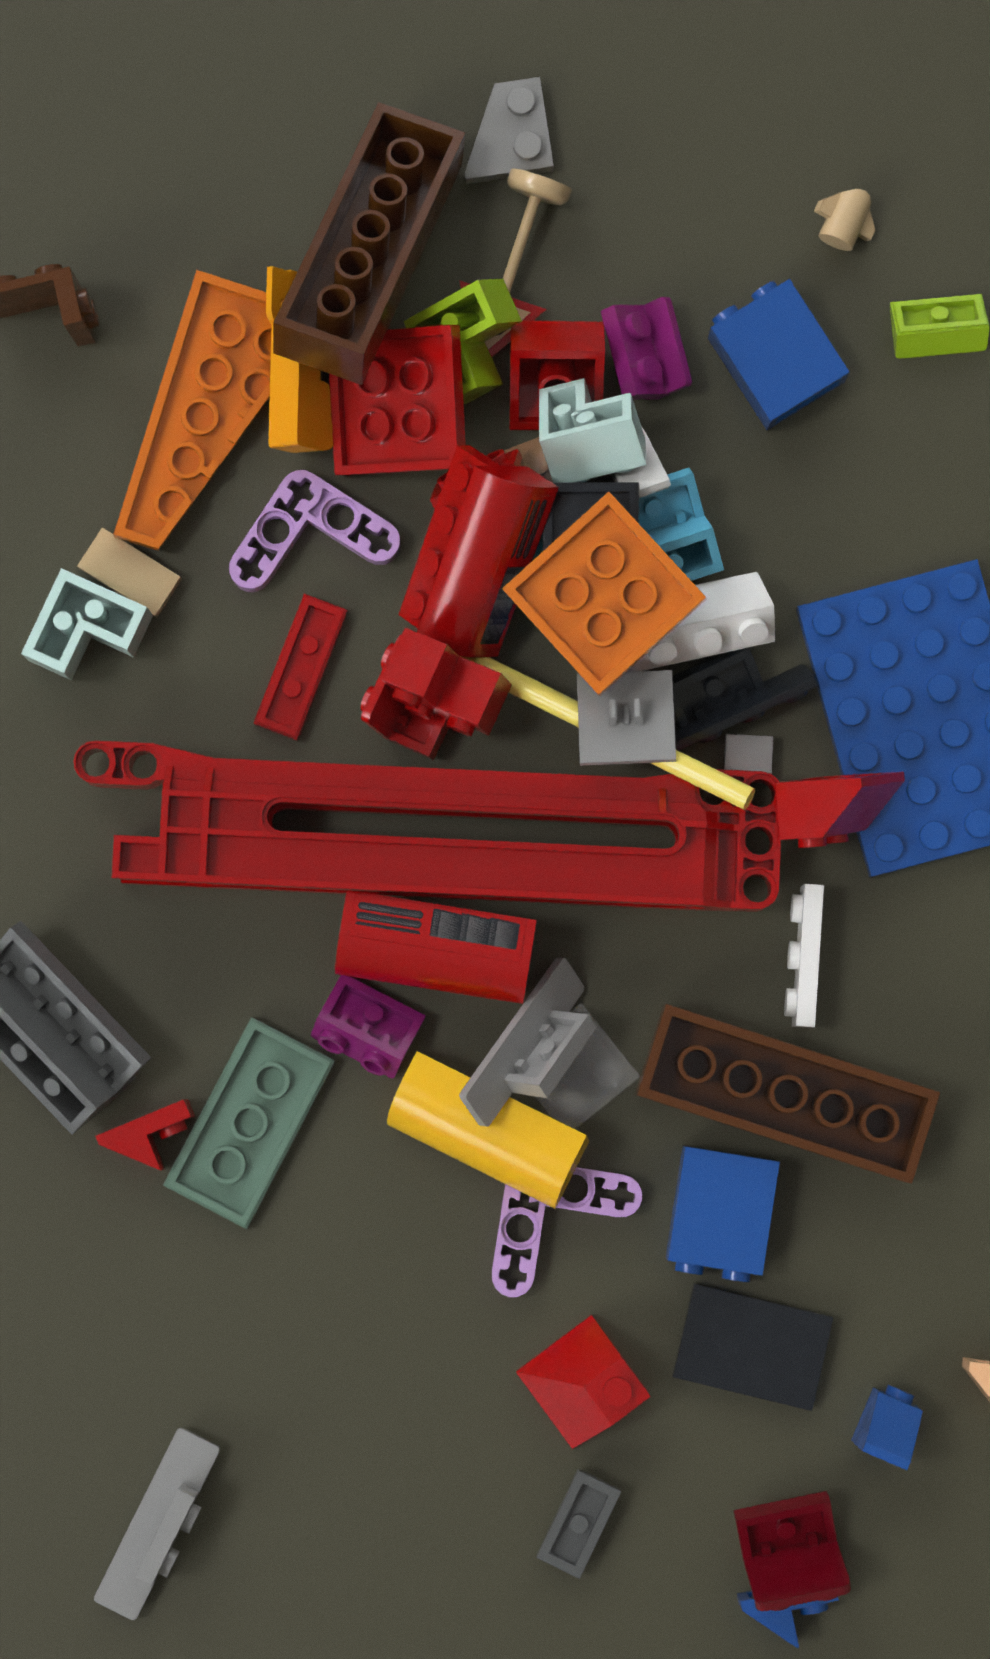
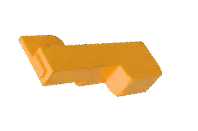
[266,266,333,453]

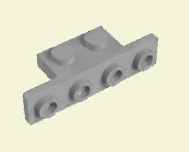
[459,957,597,1127]
[94,1427,220,1620]

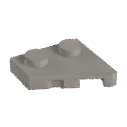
[465,77,554,184]

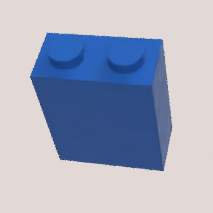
[708,279,850,430]
[665,1146,780,1282]

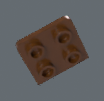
[0,264,100,347]

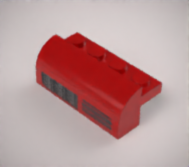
[398,445,559,658]
[335,890,537,1004]

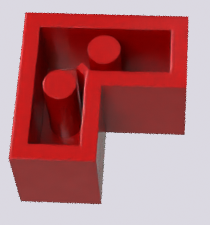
[381,628,512,737]

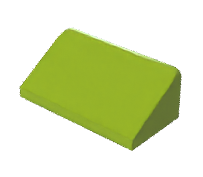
[890,294,990,359]

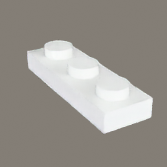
[784,884,824,1028]

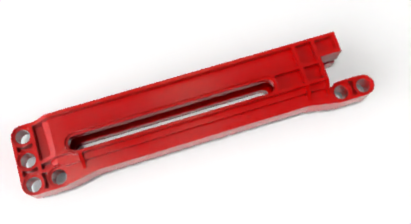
[73,741,781,912]

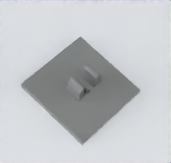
[577,670,676,766]

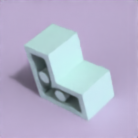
[539,378,646,483]
[21,568,153,680]

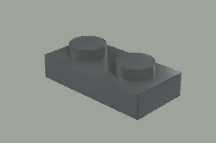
[536,1468,621,1579]

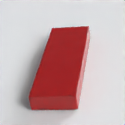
[253,594,348,742]

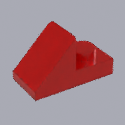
[95,1099,195,1171]

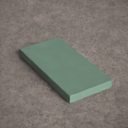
[163,1017,335,1229]

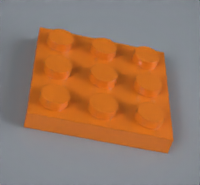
[502,492,707,697]

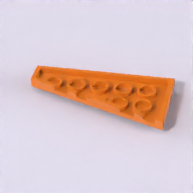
[113,270,272,551]

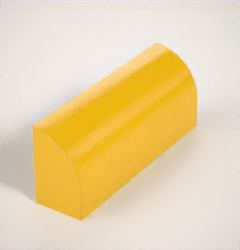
[387,1051,589,1209]

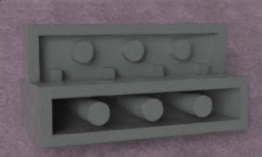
[0,921,151,1135]

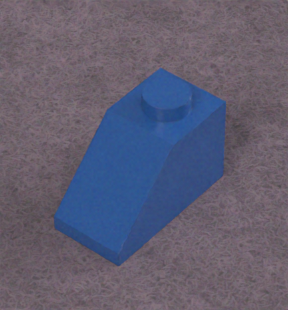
[851,1384,923,1470]

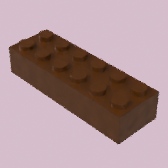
[273,102,465,385]
[635,1004,940,1184]

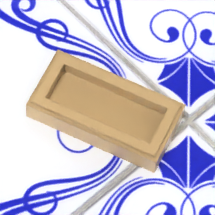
[77,527,182,618]

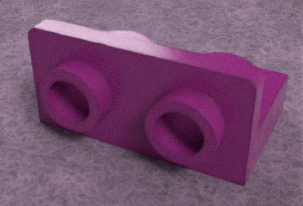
[601,297,692,400]
[311,975,426,1079]

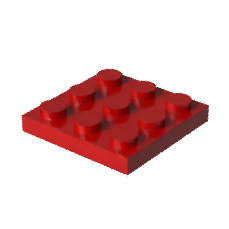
[329,325,466,475]

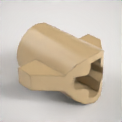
[814,189,875,251]

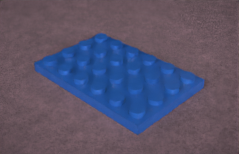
[796,559,990,878]

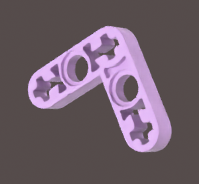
[229,470,400,592]
[492,1167,642,1297]

